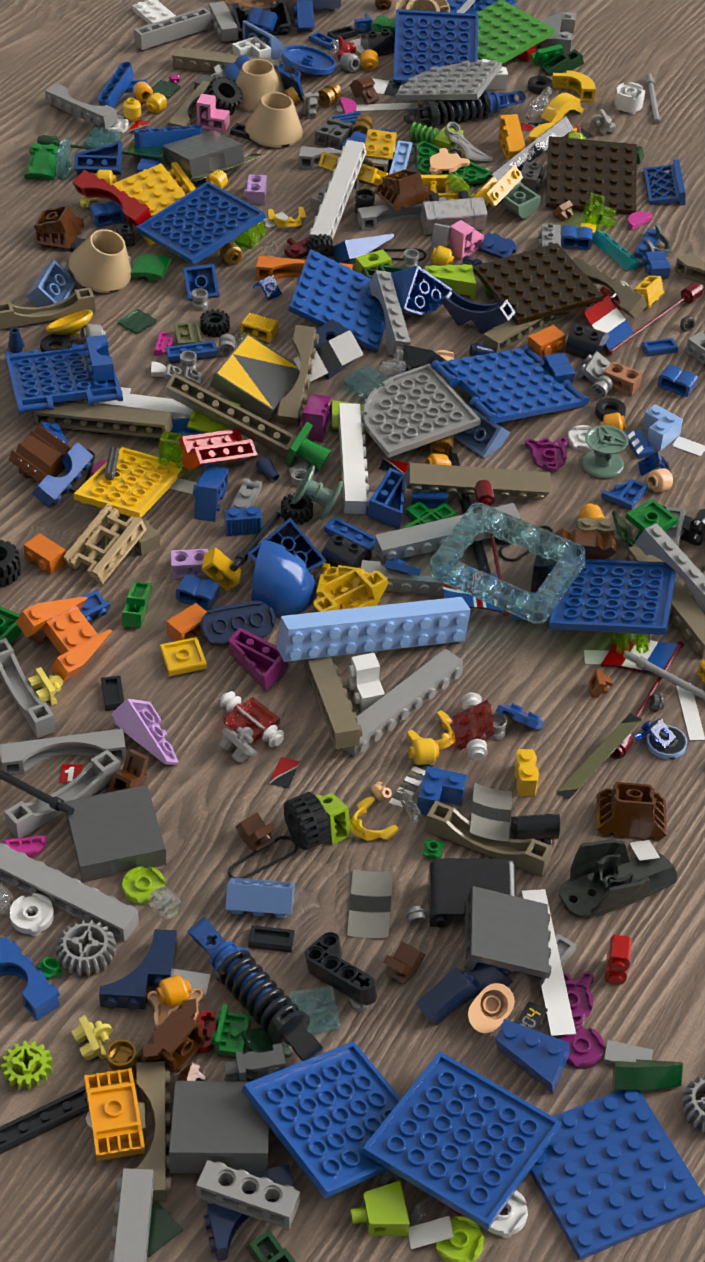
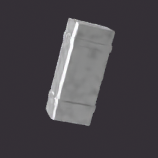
[420,190,487,235]

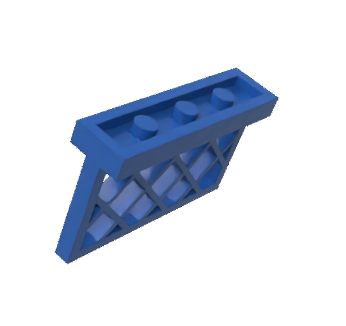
[644,159,686,206]

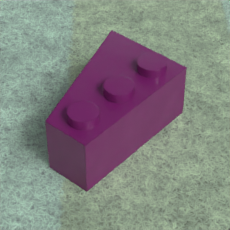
[299,394,332,442]
[228,628,289,692]

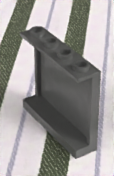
[464,886,551,987]

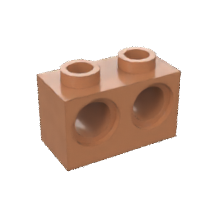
[603,361,643,397]

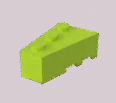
[425,264,476,299]

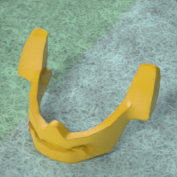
[267,207,306,228]
[407,710,456,750]
[349,796,399,841]

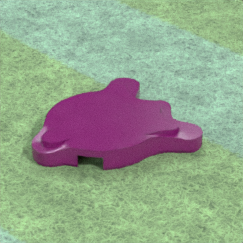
[525,437,568,472]
[539,971,594,1026]

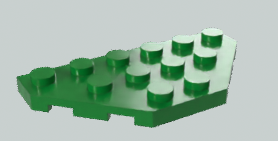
[414,140,492,184]

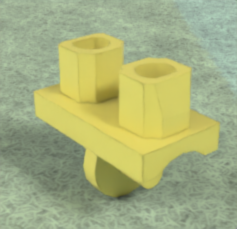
[28,667,63,705]
[71,1015,113,1061]

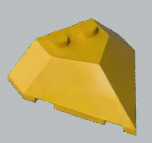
[313,563,389,612]

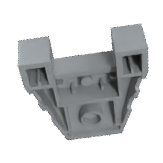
[537,12,576,54]

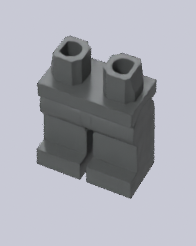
[315,118,353,150]
[224,1043,286,1081]

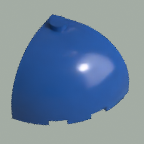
[392,265,452,316]
[248,518,326,571]
[251,540,316,615]

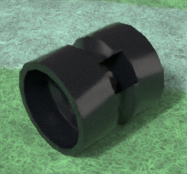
[355,188,375,215]

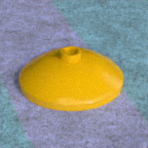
[46,310,93,337]

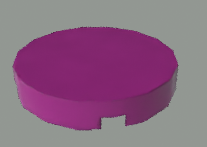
[560,1025,604,1069]

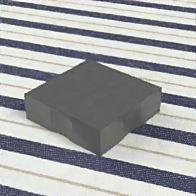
[162,130,244,177]
[65,785,166,883]
[169,1081,269,1173]

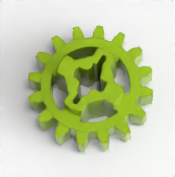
[446,172,472,199]
[1,1040,53,1090]

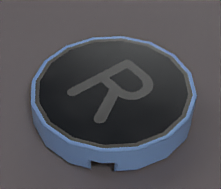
[646,725,687,759]

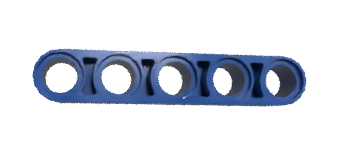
[97,62,134,108]
[134,125,203,148]

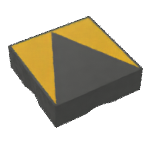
[210,333,300,421]

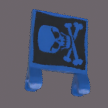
[274,61,304,101]

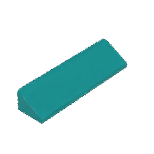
[592,230,642,271]

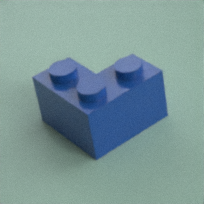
[292,0,315,32]
[417,766,467,815]

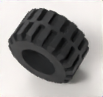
[204,77,243,115]
[0,540,21,587]
[284,792,331,850]

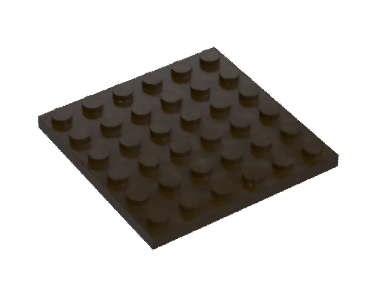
[545,136,637,215]
[473,243,604,325]

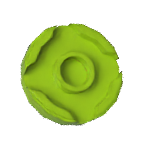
[122,866,165,905]
[435,1216,484,1262]

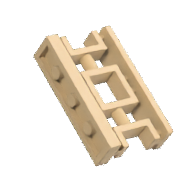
[64,504,147,584]

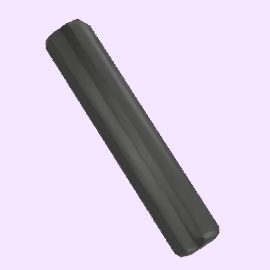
[105,447,119,480]

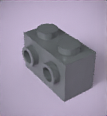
[520,162,545,192]

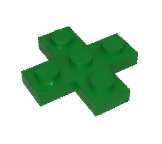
[404,501,457,528]

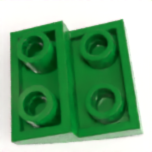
[131,254,171,281]

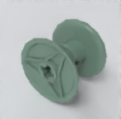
[581,425,629,479]
[291,465,343,520]

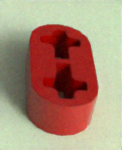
[197,1010,218,1053]

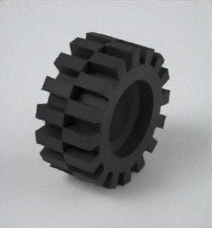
[305,234,335,258]
[200,309,230,337]
[281,493,313,525]

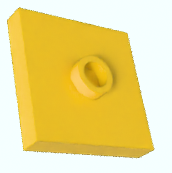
[159,637,207,677]

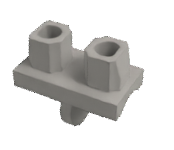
[302,92,319,118]
[591,109,616,136]
[220,727,257,763]

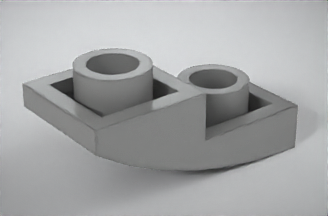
[430,223,450,256]
[164,364,202,385]

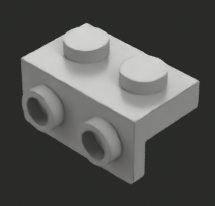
[576,351,611,383]

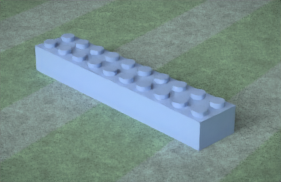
[277,597,471,662]

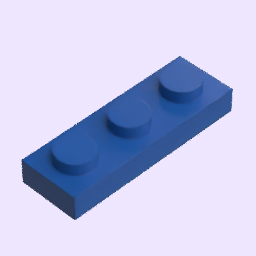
[634,228,660,260]
[165,340,218,362]
[324,517,375,552]

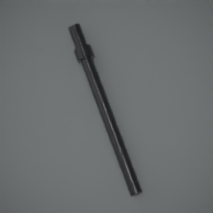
[230,512,281,572]
[0,770,74,815]

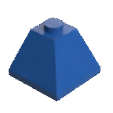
[183,264,220,300]

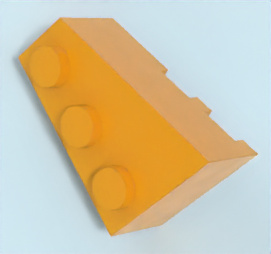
[498,114,526,161]

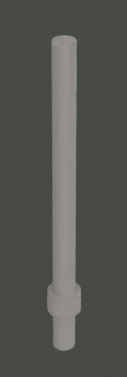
[646,73,660,124]
[623,650,705,700]

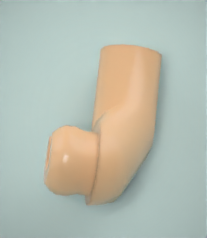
[371,781,392,801]

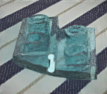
[84,127,122,148]
[55,137,72,180]
[344,365,389,400]
[288,986,341,1034]

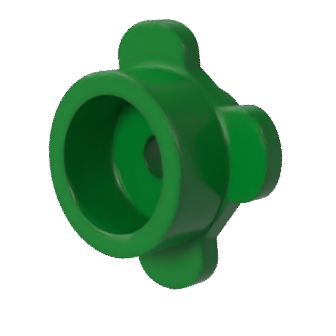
[422,839,444,860]
[36,957,62,979]

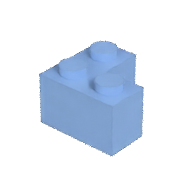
[642,404,683,451]

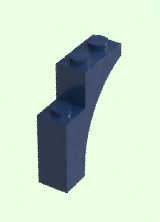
[440,290,516,333]
[99,929,177,1010]
[416,962,513,1025]
[203,1164,294,1261]

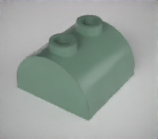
[499,183,541,219]

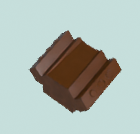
[374,169,434,212]
[34,205,84,249]
[9,425,72,483]
[555,528,617,560]
[597,782,667,842]
[137,999,204,1073]

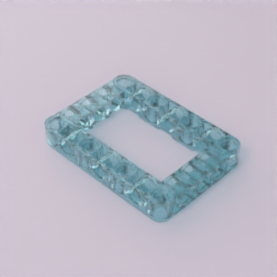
[430,503,586,624]

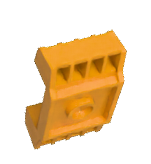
[84,1068,145,1162]

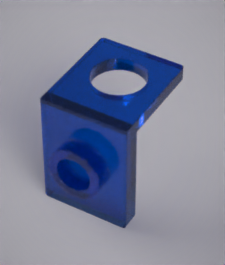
[253,275,282,301]
[638,451,671,476]
[635,718,675,749]

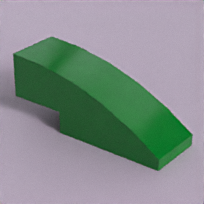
[122,581,152,628]

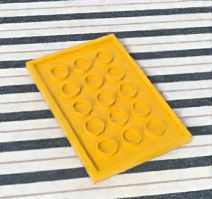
[111,163,186,246]
[74,447,186,518]

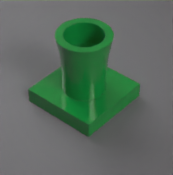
[284,422,331,471]
[625,499,678,545]

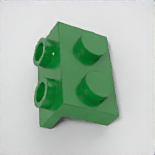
[530,44,563,65]
[211,1004,251,1057]

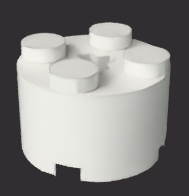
[615,82,645,115]

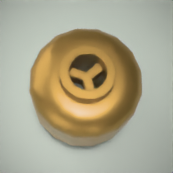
[220,242,243,265]

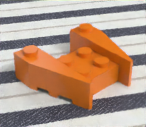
[16,597,112,683]

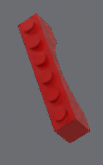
[72,170,152,227]

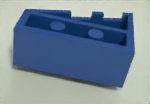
[74,141,122,175]
[193,466,229,522]
[366,468,406,529]
[496,1019,570,1094]

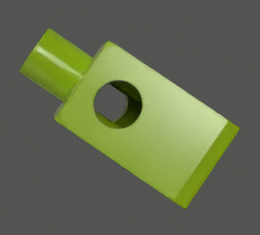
[316,793,351,845]
[350,1181,410,1236]

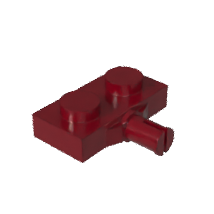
[284,237,309,259]

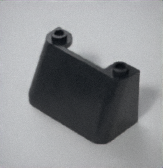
[230,0,291,39]
[427,858,517,928]

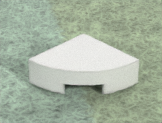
[151,362,166,377]

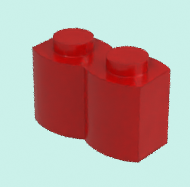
[605,934,632,985]

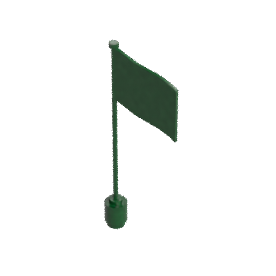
[37,135,164,161]

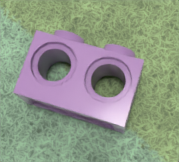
[244,174,267,205]
[171,549,209,579]

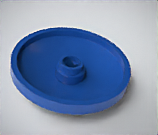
[281,45,337,75]

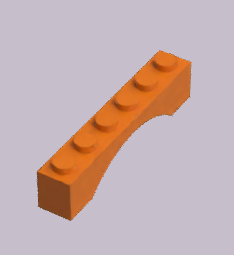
[256,256,353,281]

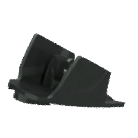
[559,839,677,917]

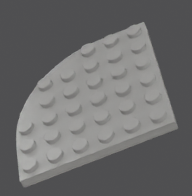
[395,60,502,100]
[364,364,481,458]

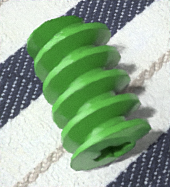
[409,122,441,144]

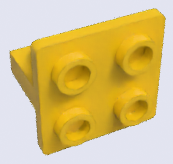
[365,129,397,160]

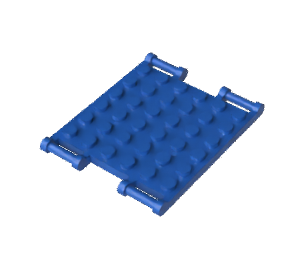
[5,344,123,415]
[431,345,590,424]

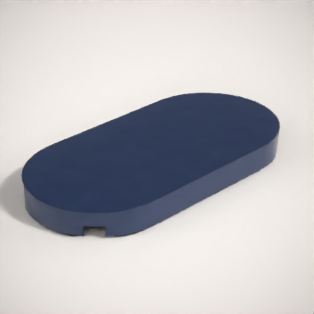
[200,600,276,646]

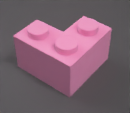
[196,94,230,132]
[449,220,484,260]

